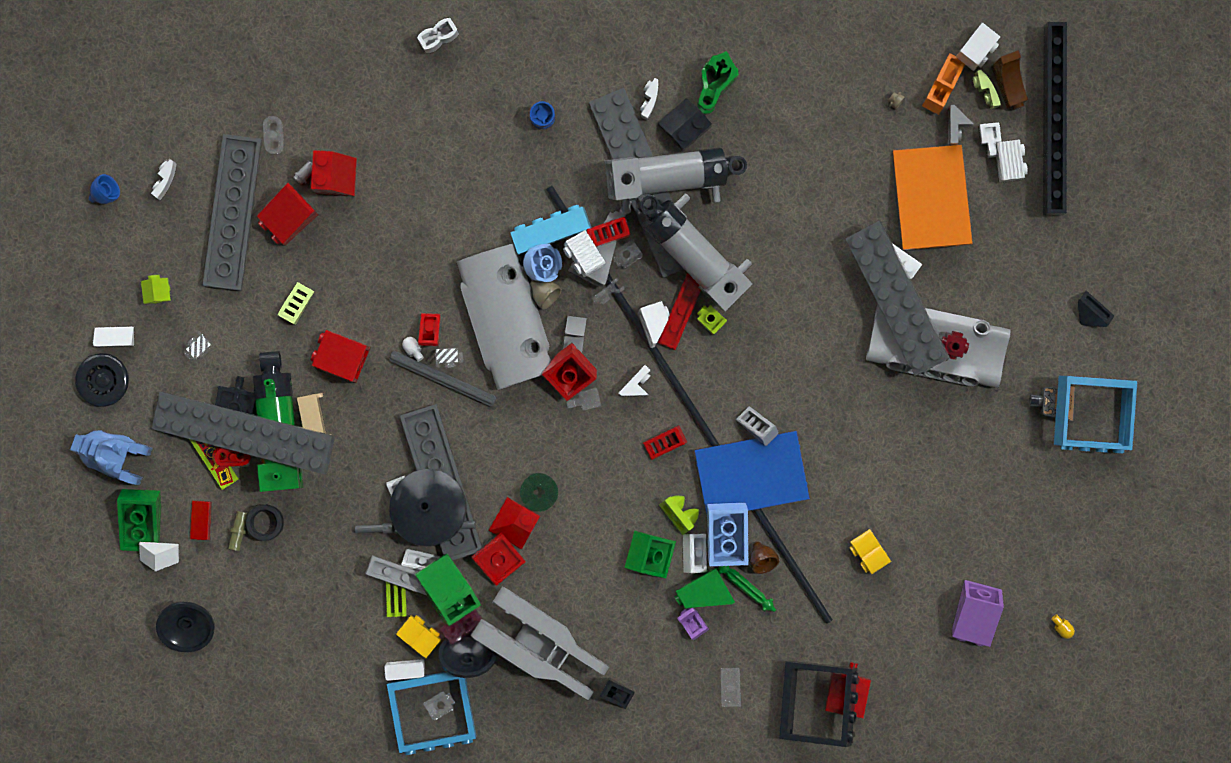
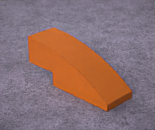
[922,53,965,115]

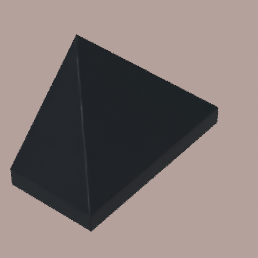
[1078,290,1114,327]

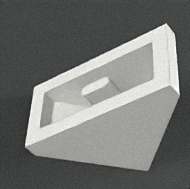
[139,542,179,571]

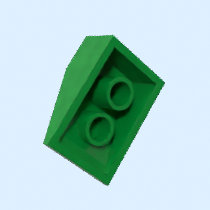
[117,489,161,551]

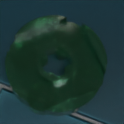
[520,473,559,512]

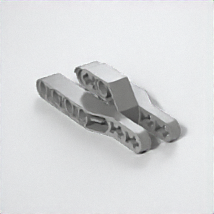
[471,586,609,700]

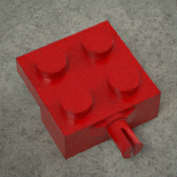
[825,662,871,718]

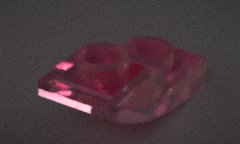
[440,609,484,644]

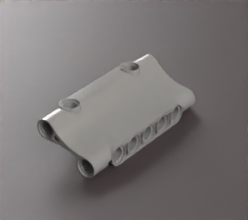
[866,304,1010,388]

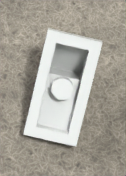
[619,365,650,396]

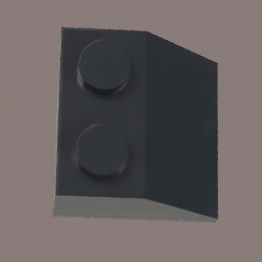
[658,98,712,152]

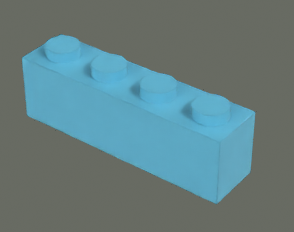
[510,205,592,255]

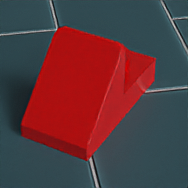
[418,313,441,346]

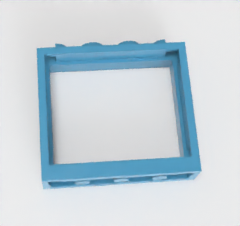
[1054,376,1137,453]
[387,672,477,755]

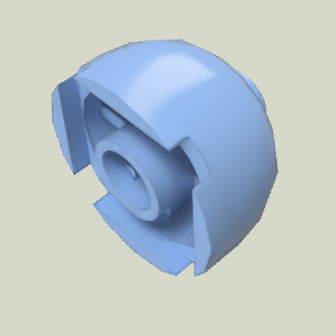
[523,244,562,282]

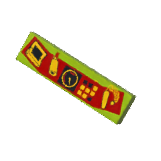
[189,439,239,490]

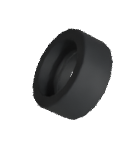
[246,504,284,541]

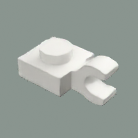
[979,122,1001,158]

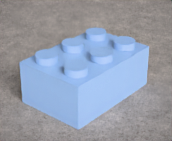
[707,503,748,566]

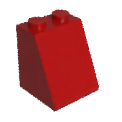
[311,150,357,196]
[257,183,319,246]
[311,330,371,383]

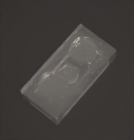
[720,667,741,707]

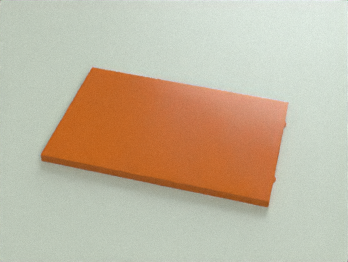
[893,145,972,250]

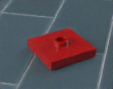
[472,532,526,586]

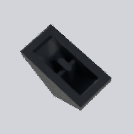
[600,678,635,709]

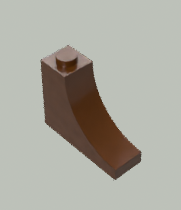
[991,50,1028,110]

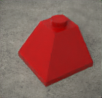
[488,497,540,549]

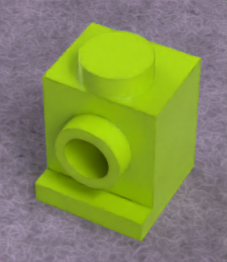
[697,305,727,335]

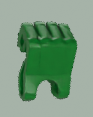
[698,51,739,114]

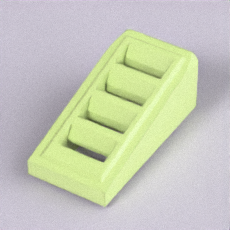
[278,282,314,325]

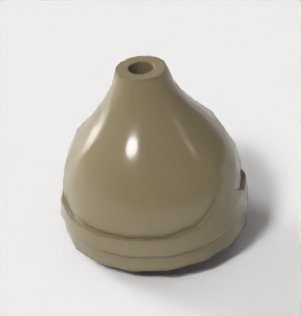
[530,280,562,310]

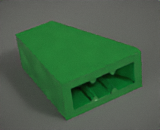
[674,568,735,608]

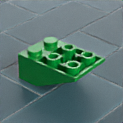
[415,553,481,626]

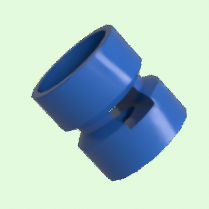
[530,101,555,130]

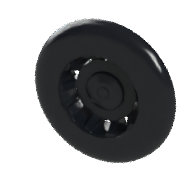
[75,353,129,407]

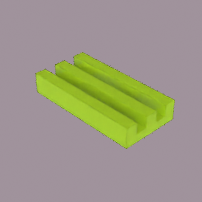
[386,581,407,617]

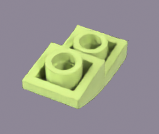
[973,70,1001,109]

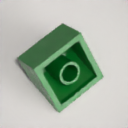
[624,530,676,578]

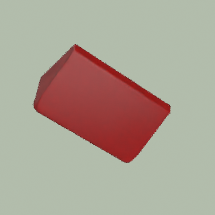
[190,501,212,540]

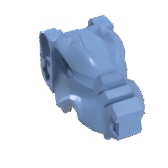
[70,430,153,485]

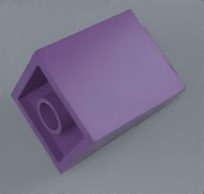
[952,580,1004,647]

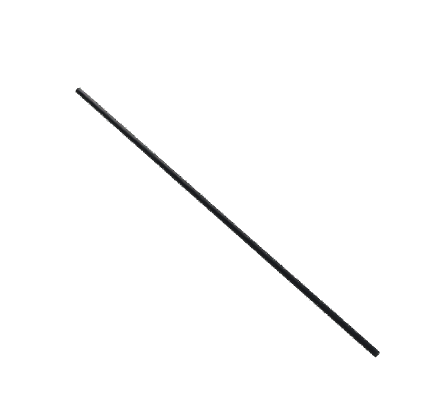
[546,186,833,624]

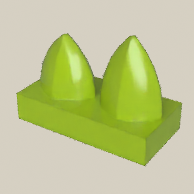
[659,496,699,535]

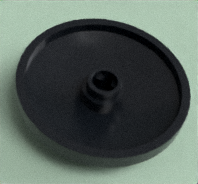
[389,469,467,547]

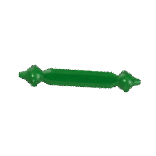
[718,566,776,612]

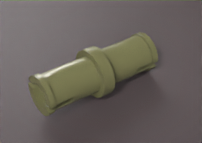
[228,511,248,551]

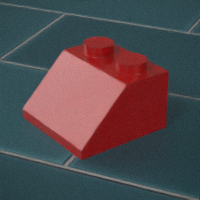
[542,343,597,401]

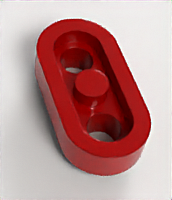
[212,447,251,467]

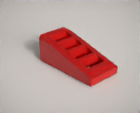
[586,217,630,247]
[643,425,687,460]

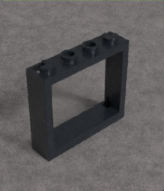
[779,661,860,747]

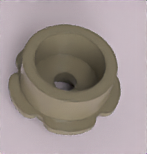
[888,92,905,109]

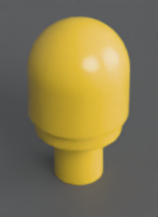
[1051,614,1075,639]

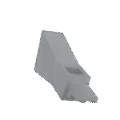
[568,201,632,288]

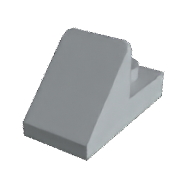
[948,105,973,146]
[563,316,587,353]

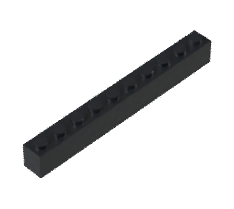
[1043,22,1067,216]

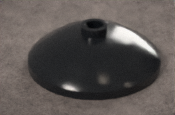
[156,602,215,652]
[439,631,497,678]

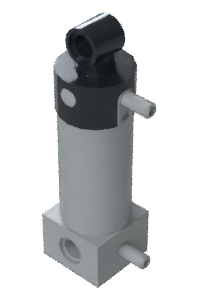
[604,148,747,214]
[636,193,752,311]

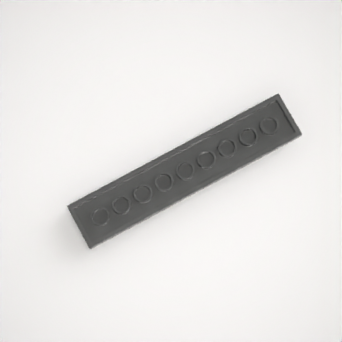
[589,88,684,278]
[152,392,335,474]

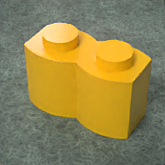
[849,529,891,574]
[396,615,441,658]

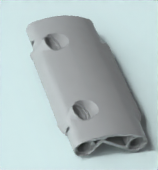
[457,244,551,390]

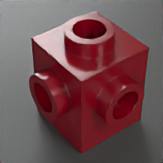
[941,331,969,360]

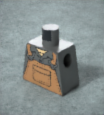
[1029,384,1075,421]

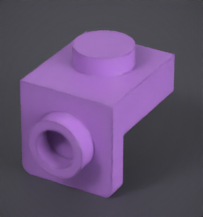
[677,608,709,640]

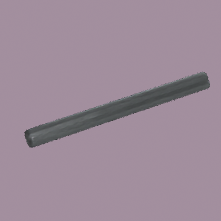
[390,351,496,406]

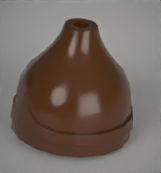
[750,542,780,574]

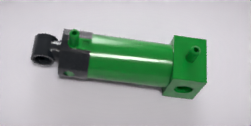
[253,351,304,492]

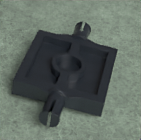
[215,376,256,415]

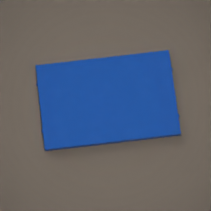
[695,431,810,513]

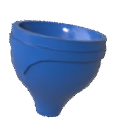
[89,174,120,204]

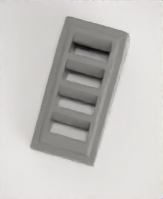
[736,406,778,446]

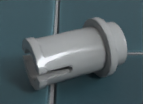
[293,160,312,185]

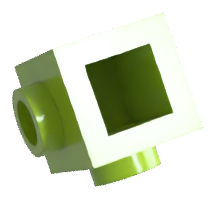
[141,275,171,304]

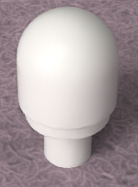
[402,337,424,362]

